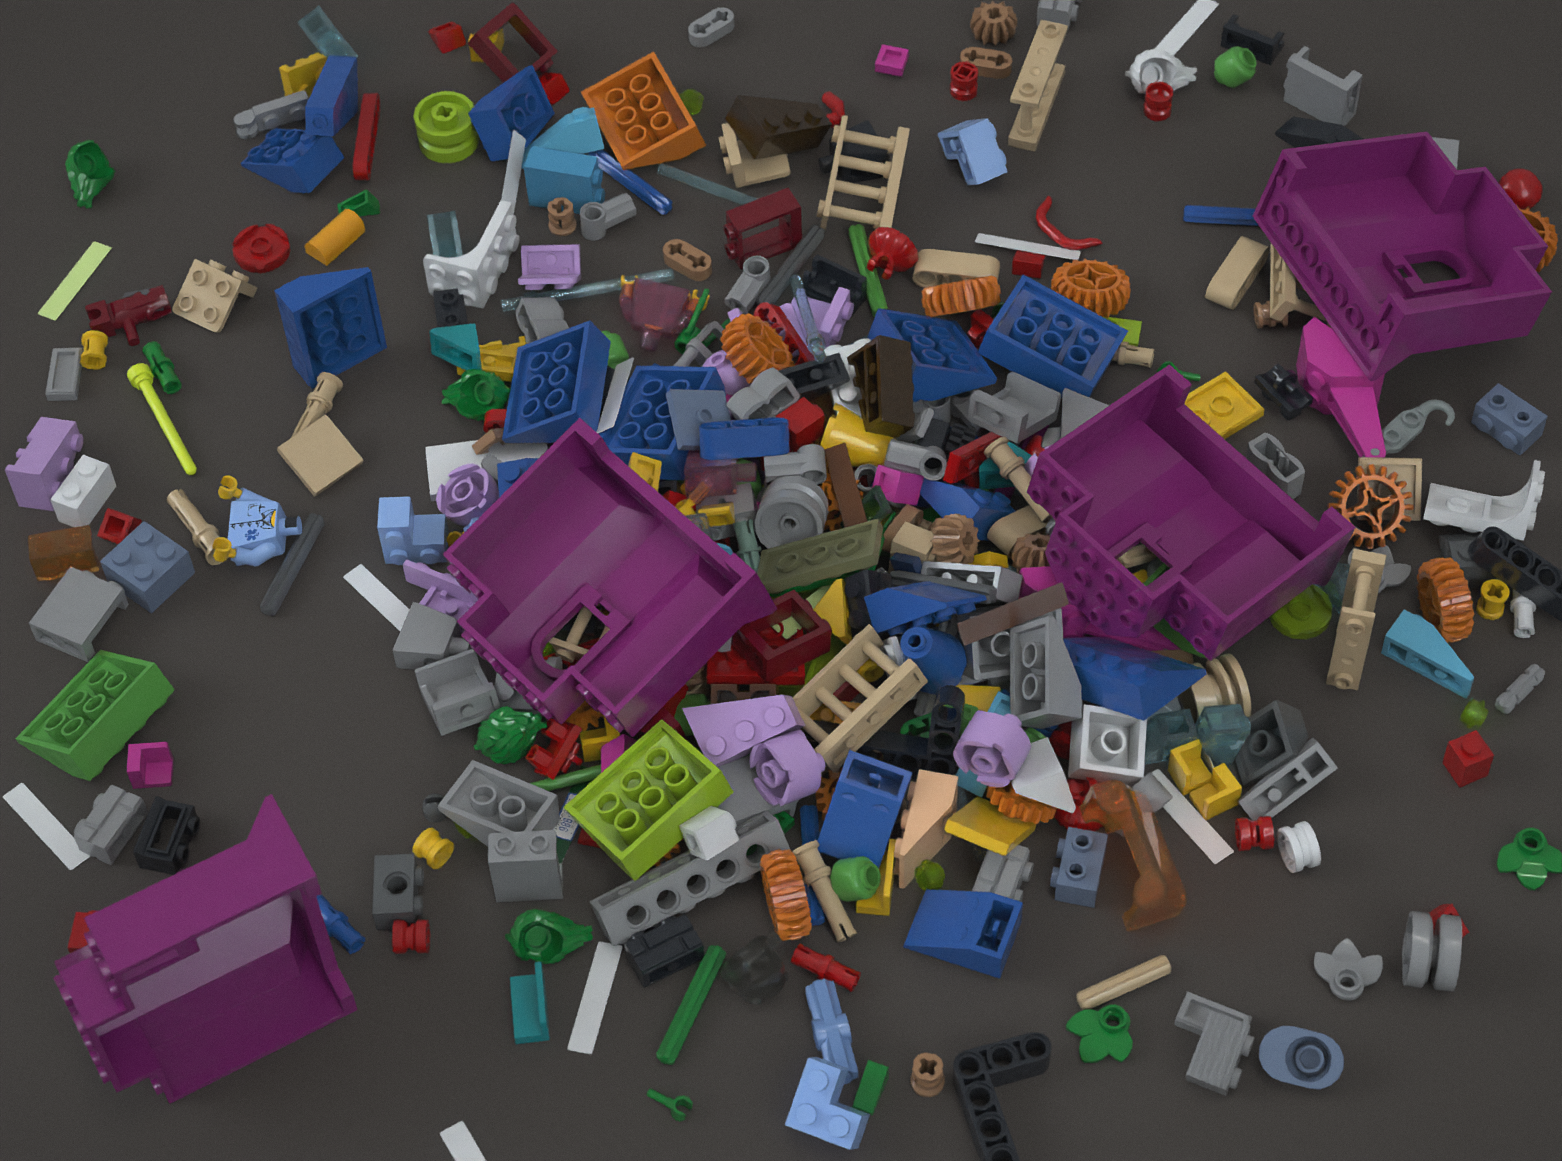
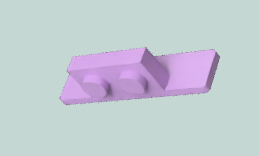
[403,560,478,633]

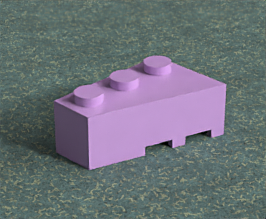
[5,417,83,511]
[682,695,805,767]

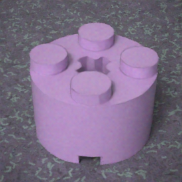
[953,710,1031,787]
[749,729,825,806]

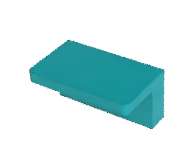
[510,962,550,1044]

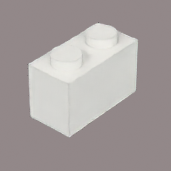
[50,455,116,531]

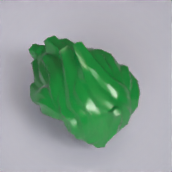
[65,140,115,209]
[442,369,511,421]
[474,706,547,765]
[505,909,593,964]

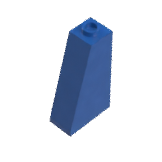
[305,55,358,136]

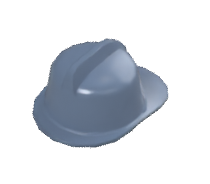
[1259,1026,1344,1089]

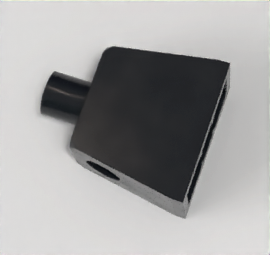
[818,120,890,183]

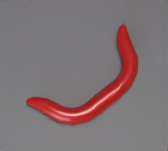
[1035,195,1103,250]

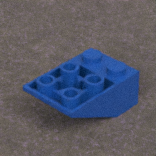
[240,128,344,193]
[864,581,987,637]
[818,750,913,869]
[904,889,1023,979]

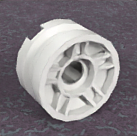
[1277,821,1321,873]

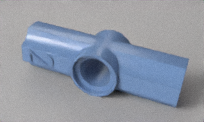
[805,979,858,1084]

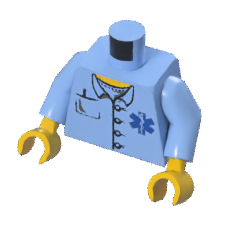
[212,475,302,567]

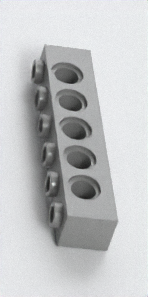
[590,811,790,946]

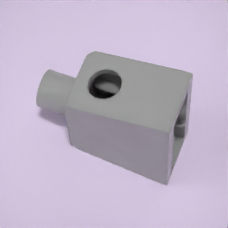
[392,602,472,670]

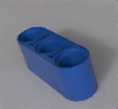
[699,417,789,460]

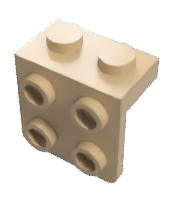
[718,123,790,188]
[173,259,258,333]

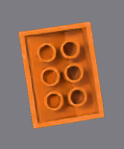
[581,52,706,170]

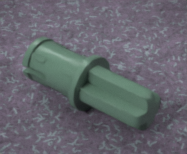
[733,520,761,573]

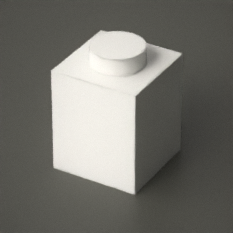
[679,806,739,861]

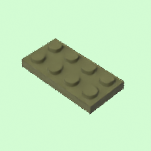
[757,518,883,594]

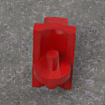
[526,718,584,780]

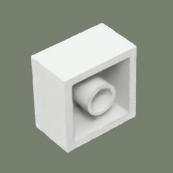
[1068,704,1147,787]

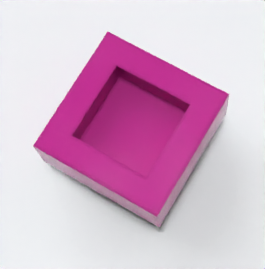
[875,44,909,77]

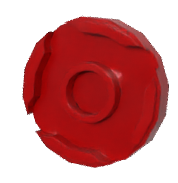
[233,224,291,273]

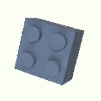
[100,521,195,613]

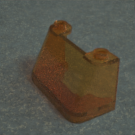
[1079,780,1187,932]

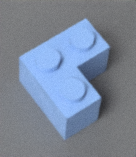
[937,118,1008,185]
[377,497,449,565]
[785,1057,870,1150]

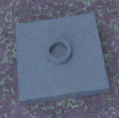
[666,389,731,450]

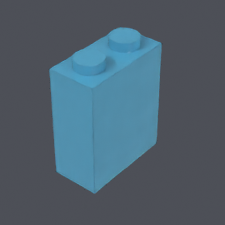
[524,146,605,214]

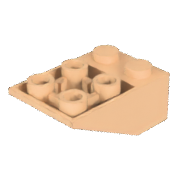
[894,769,958,889]

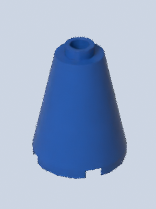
[900,627,968,695]

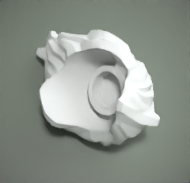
[1125,49,1197,94]

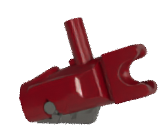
[85,285,172,346]

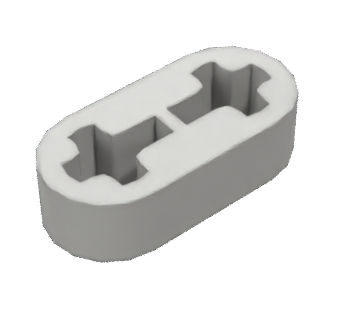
[688,7,734,48]

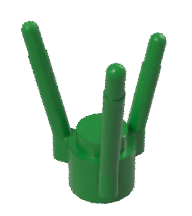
[674,288,731,354]

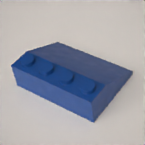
[274,267,387,389]
[978,275,1128,398]
[867,308,997,402]
[502,320,611,443]
[600,366,726,480]
[1063,637,1206,721]

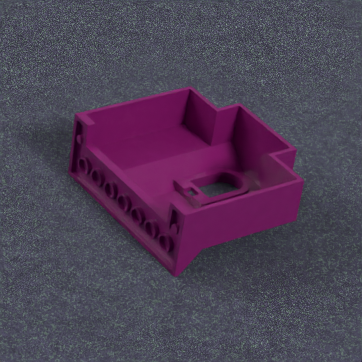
[1252,131,1552,381]
[1026,364,1356,661]
[443,418,777,737]
[53,794,358,1104]

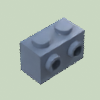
[1471,383,1548,456]
[1050,827,1108,908]

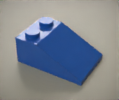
[468,65,555,162]
[920,478,1016,541]

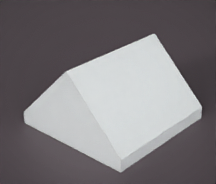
[1011,737,1076,813]

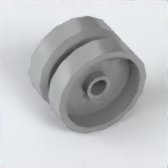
[755,476,829,549]
[1402,911,1462,992]

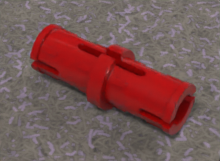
[791,943,861,992]

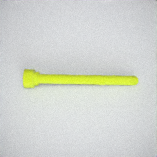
[127,363,197,476]

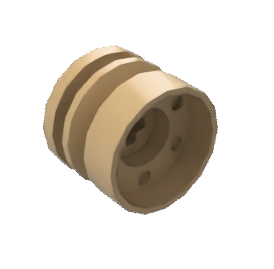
[1178,653,1251,733]

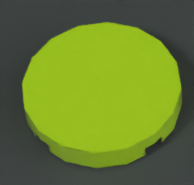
[1269,584,1332,639]

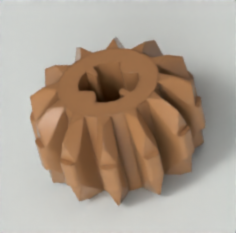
[970,0,1017,46]
[930,514,980,564]
[1012,532,1051,573]

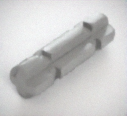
[1495,664,1545,714]

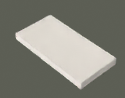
[425,440,548,501]

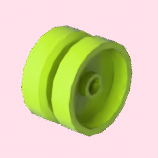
[414,91,480,163]

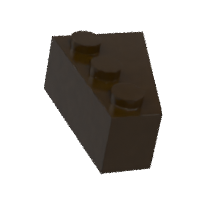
[725,95,832,160]
[847,335,915,438]

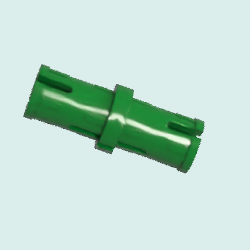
[142,341,182,394]

